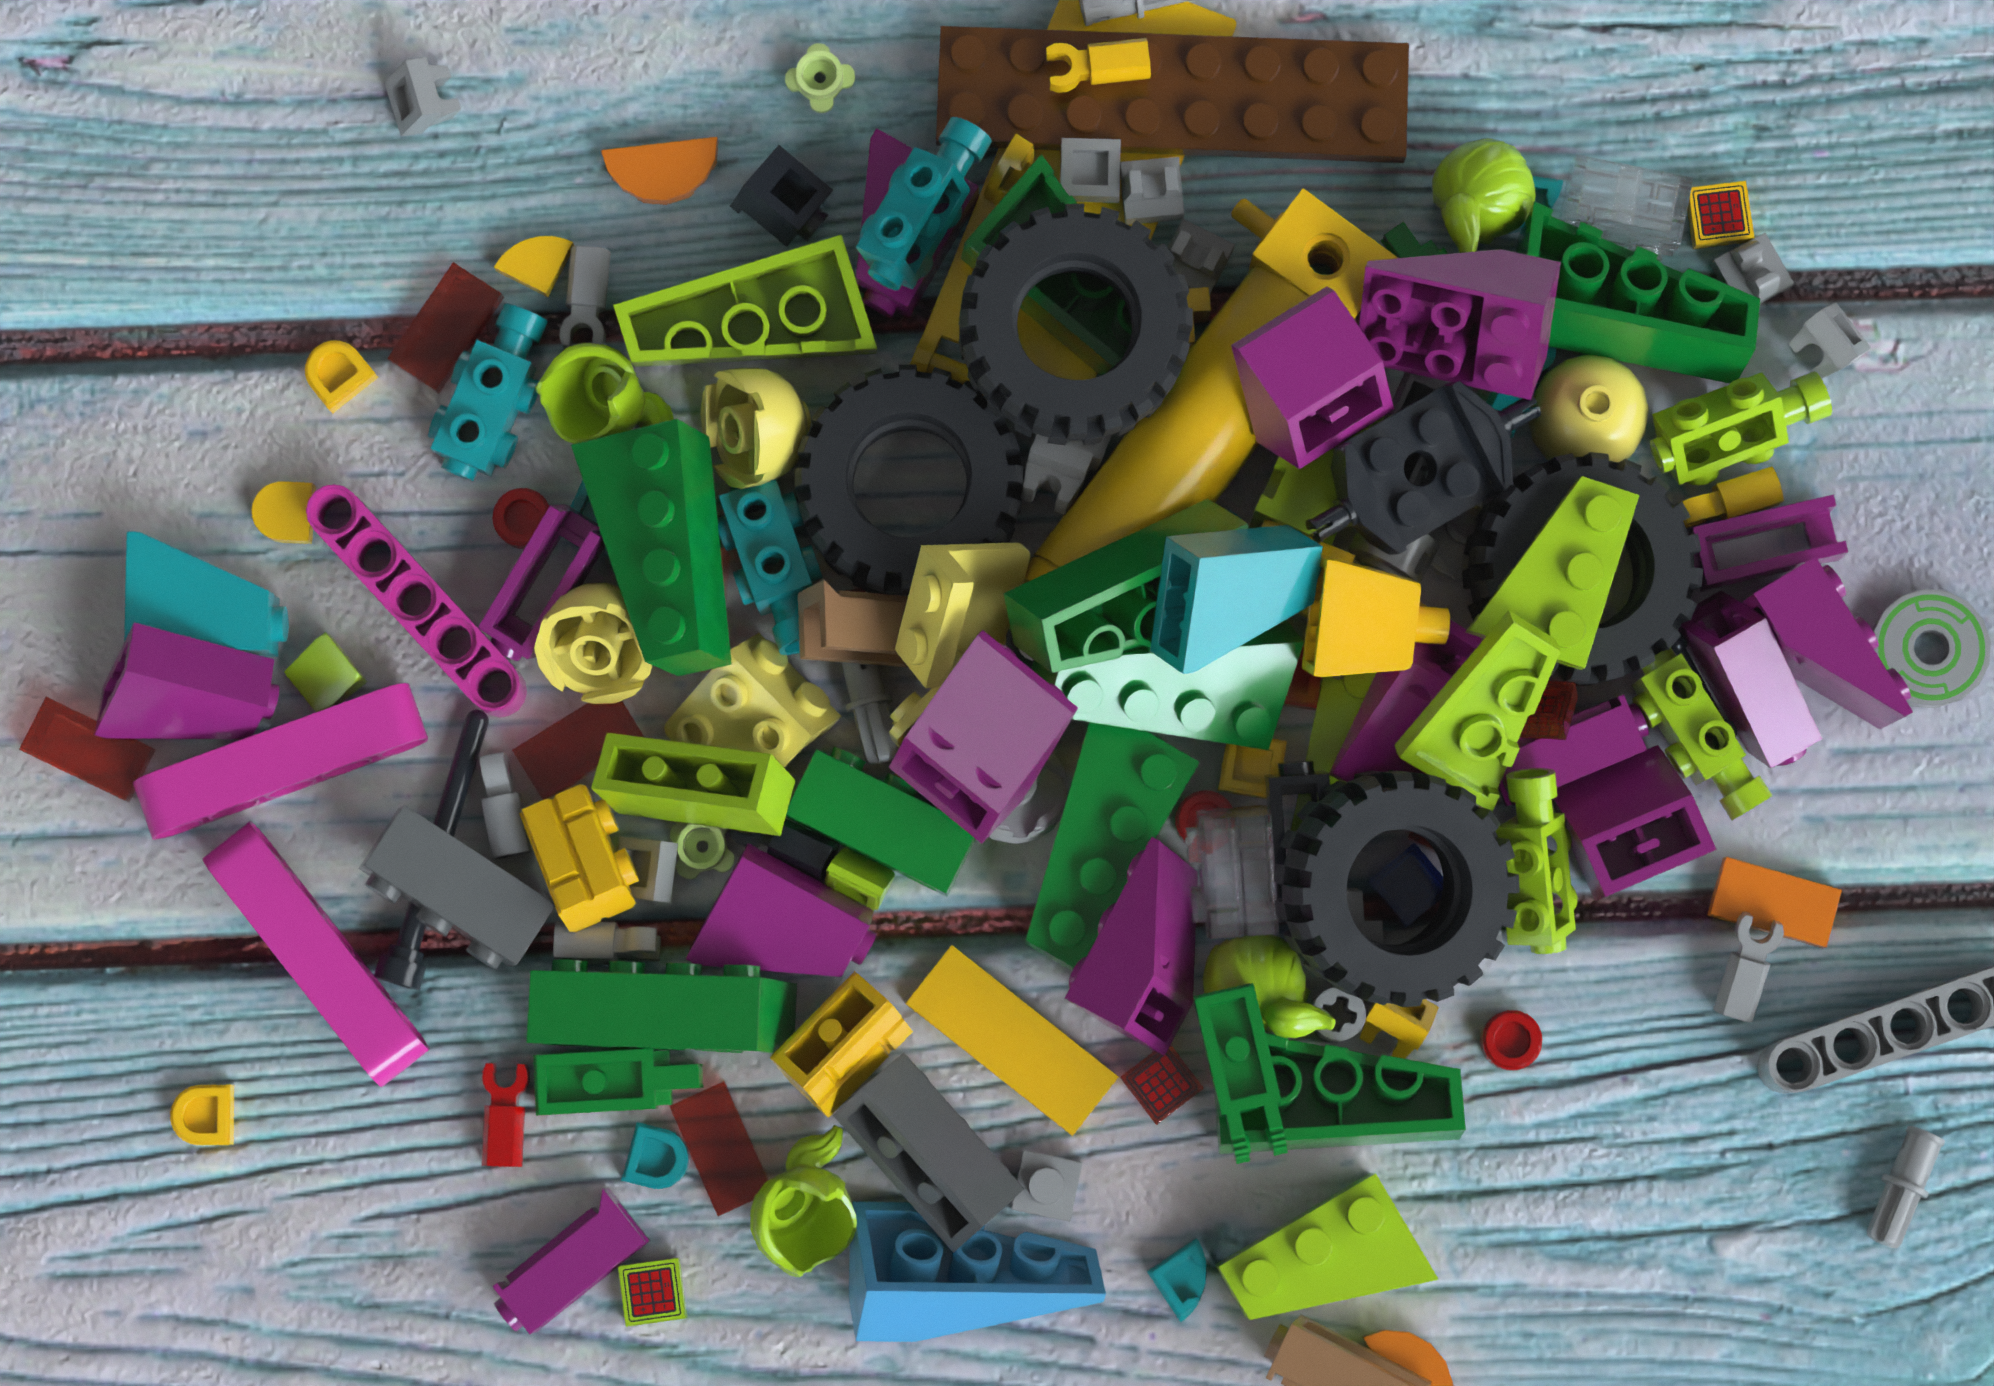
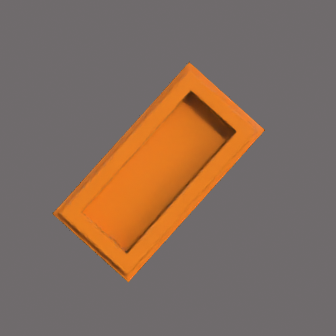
[1707,857,1842,949]

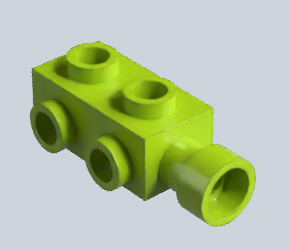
[1650,371,1832,486]
[1632,648,1773,821]
[1496,768,1578,954]

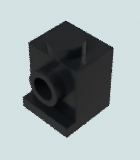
[730,145,833,247]

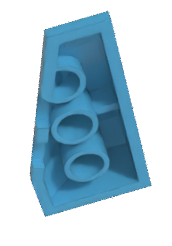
[848,1201,1106,1342]

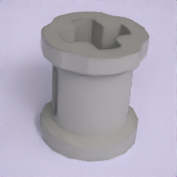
[1311,987,1366,1043]

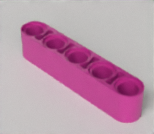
[306,484,527,718]
[133,683,428,840]
[202,821,430,1087]

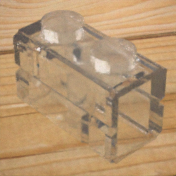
[1559,154,1693,261]
[1185,805,1279,939]

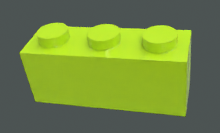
[591,733,795,836]

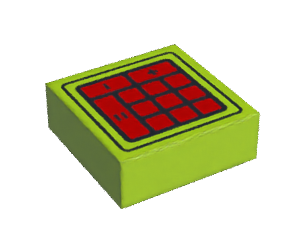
[618,1257,688,1327]

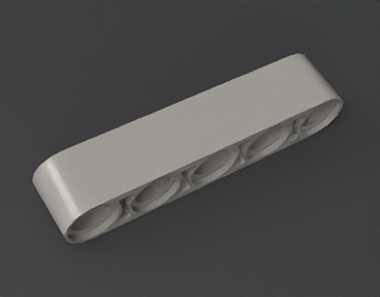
[1757,965,1994,1094]

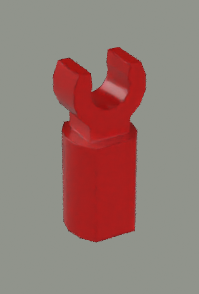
[481,1063,530,1167]

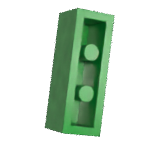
[786,746,976,897]

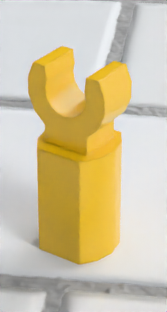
[1046,38,1151,93]
[1682,466,1784,529]

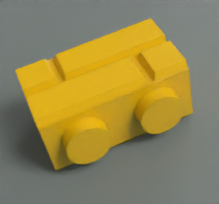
[519,784,639,933]
[770,971,913,1118]

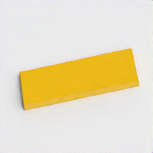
[905,945,1119,1136]

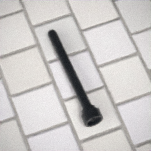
[373,709,489,990]

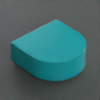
[621,1122,690,1189]

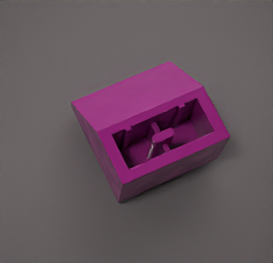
[1231,286,1394,469]
[1552,745,1717,901]

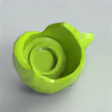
[1432,138,1536,253]
[535,343,674,444]
[1202,933,1336,1038]
[750,1125,857,1277]

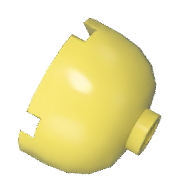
[1528,354,1649,463]
[700,368,811,489]
[534,583,653,704]

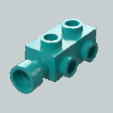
[856,117,992,290]
[428,303,548,481]
[717,479,823,655]

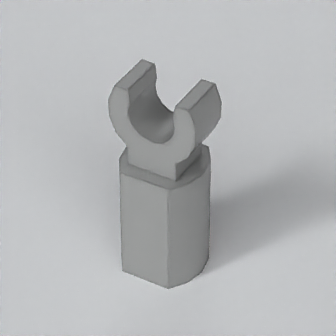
[559,245,611,349]
[479,752,532,859]
[1713,911,1784,1022]
[553,921,661,965]

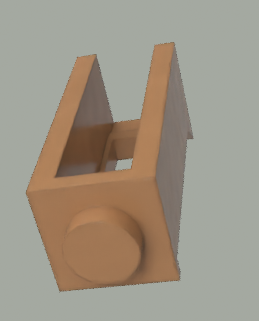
[798,579,908,667]
[1264,1314,1432,1386]

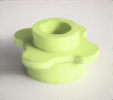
[785,43,855,113]
[670,822,735,879]

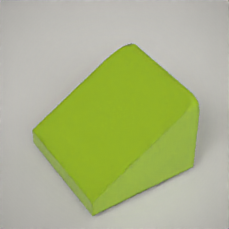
[284,631,368,712]
[824,848,895,911]

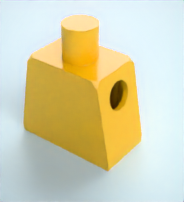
[1302,555,1450,677]

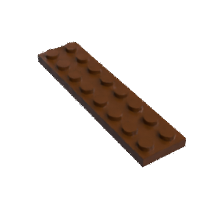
[936,26,1409,163]

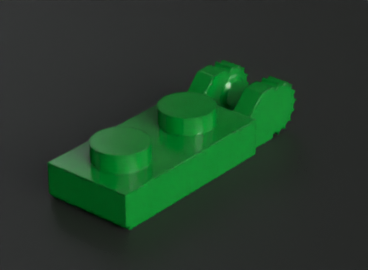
[1193,983,1288,1164]

